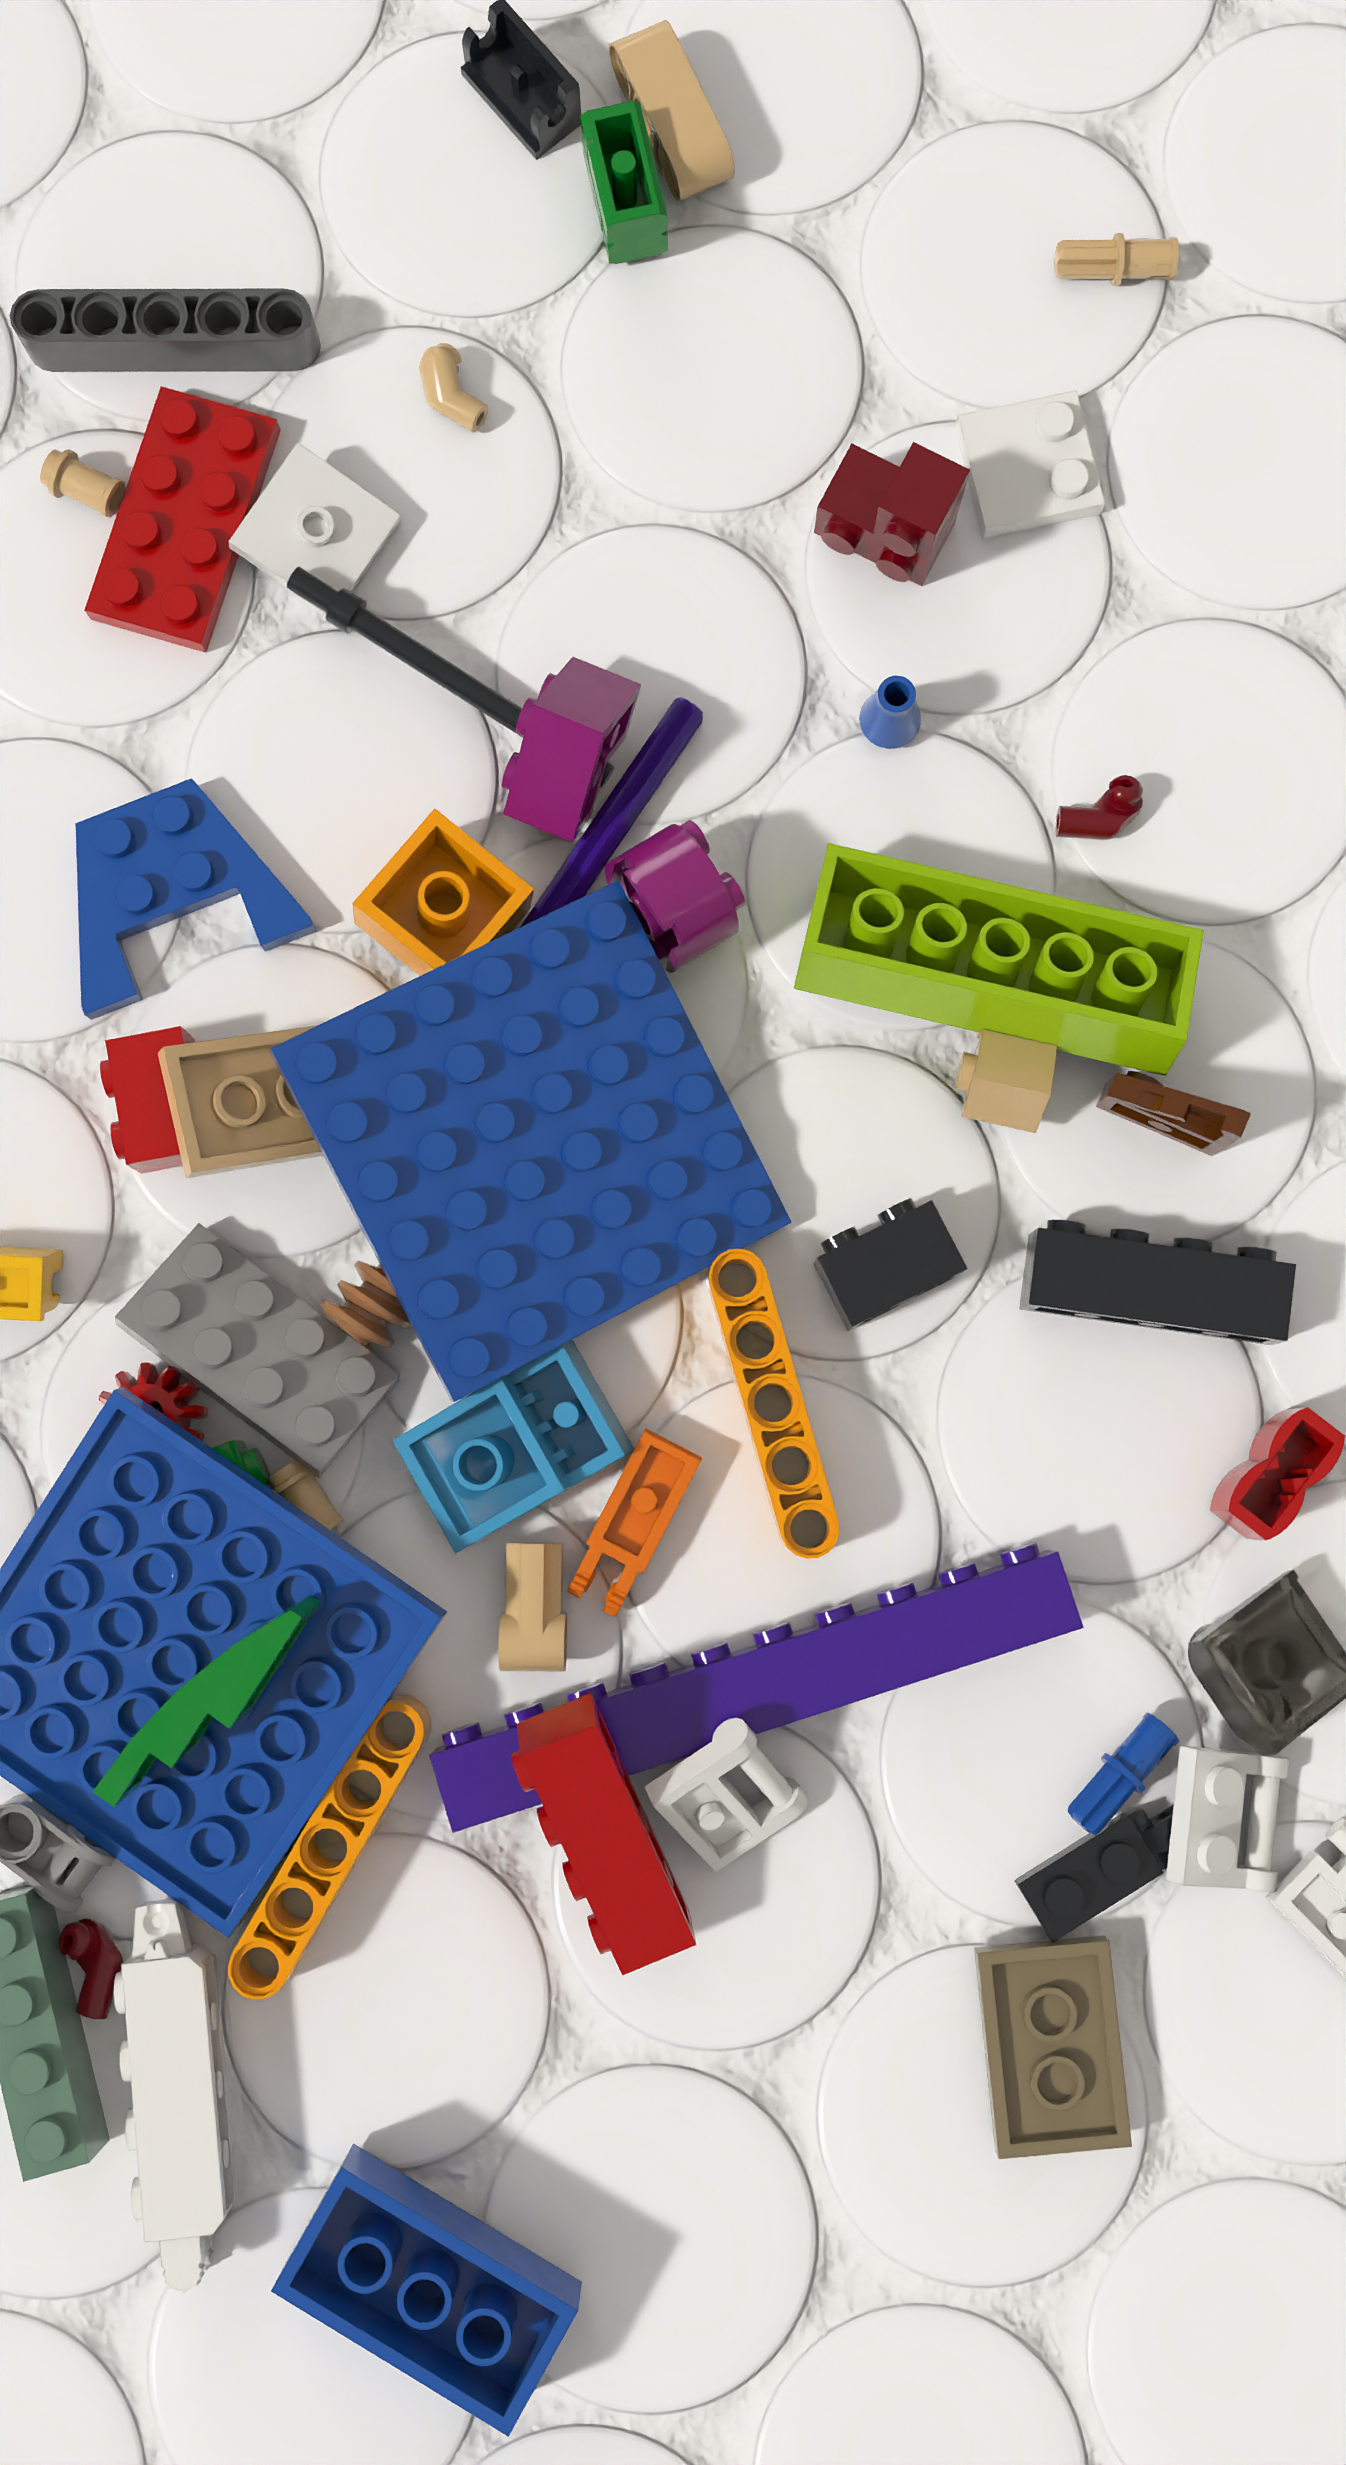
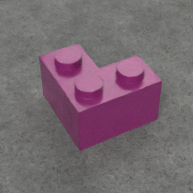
[501,657,641,842]

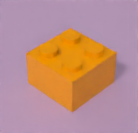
[352,808,534,976]

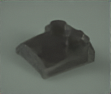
[1188,1569,1346,1756]

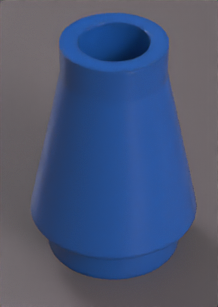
[859,676,921,749]

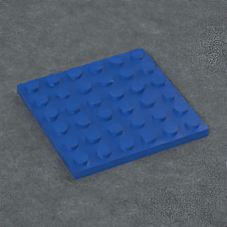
[270,880,792,1402]
[0,1387,447,1938]

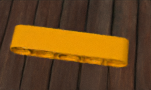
[708,1248,840,1559]
[228,1696,431,2000]

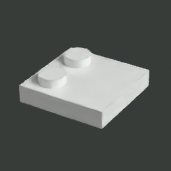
[955,390,1105,539]

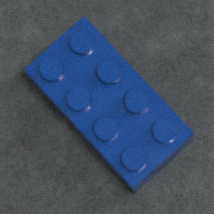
[271,2143,582,2437]

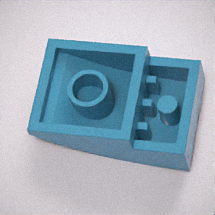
[392,1340,635,1554]

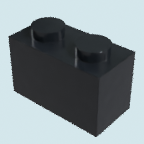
[813,1198,968,1331]

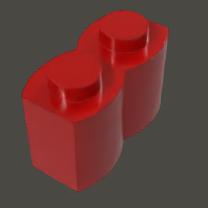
[1210,1407,1345,1541]

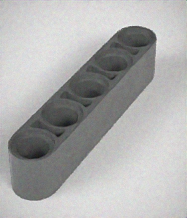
[10,288,321,372]

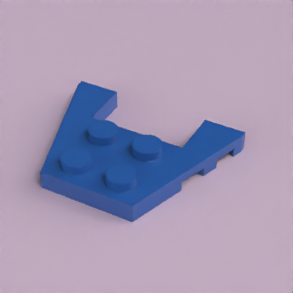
[75,778,317,1020]

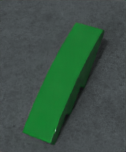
[93,1595,321,1807]

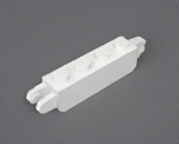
[114,1899,238,2294]

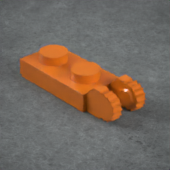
[567,1428,702,1617]

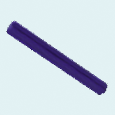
[520,697,703,927]

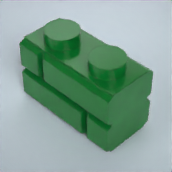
[580,101,668,264]

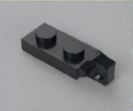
[1014,1804,1174,1943]

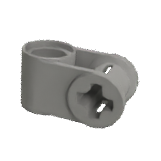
[0,1793,116,1913]

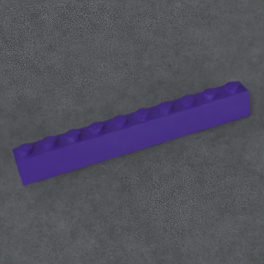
[429,1542,1084,1833]

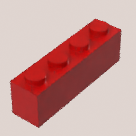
[511,1693,697,1976]

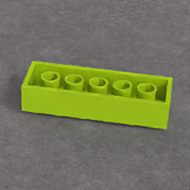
[793,843,1204,1076]

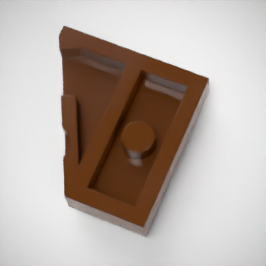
[1096,1071,1251,1156]

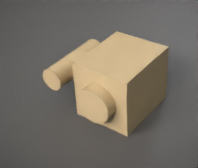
[955,1029,1057,1133]

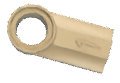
[498,1543,567,1672]

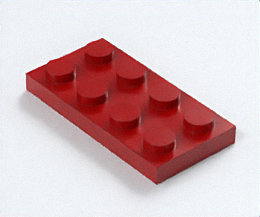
[84,386,281,653]

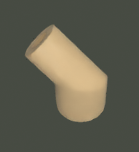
[419,343,488,433]

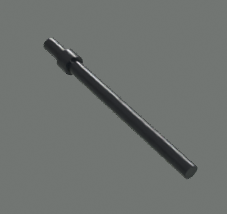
[287,566,615,788]

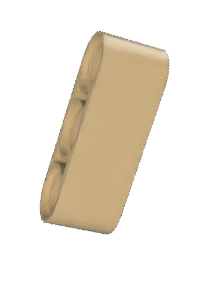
[609,20,735,201]

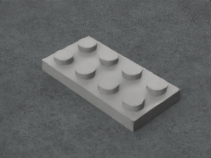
[115,1223,400,1478]

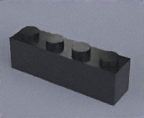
[1019,1220,1296,1345]

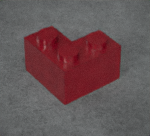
[814,442,970,586]

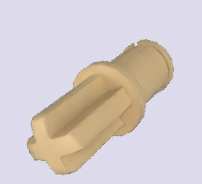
[1054,233,1179,285]

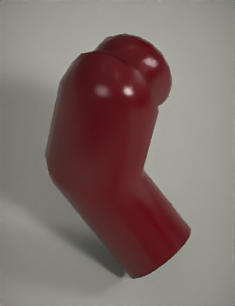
[1055,775,1143,840]
[58,1918,123,2019]

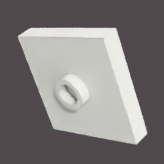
[229,442,401,615]

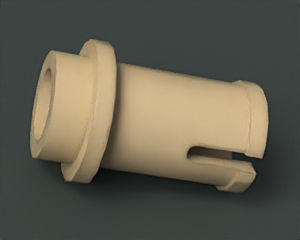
[40,449,125,518]
[268,1460,344,1530]

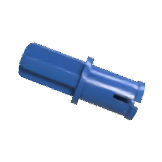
[1068,1712,1180,1835]

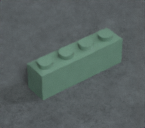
[0,1885,110,2182]

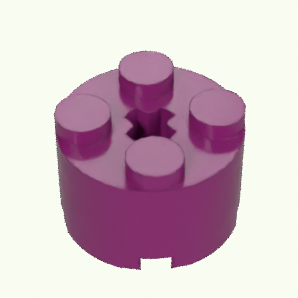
[605,820,745,973]

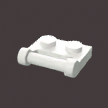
[645,1718,808,1872]
[1166,1746,1289,1892]

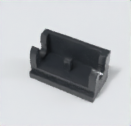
[460,0,581,160]

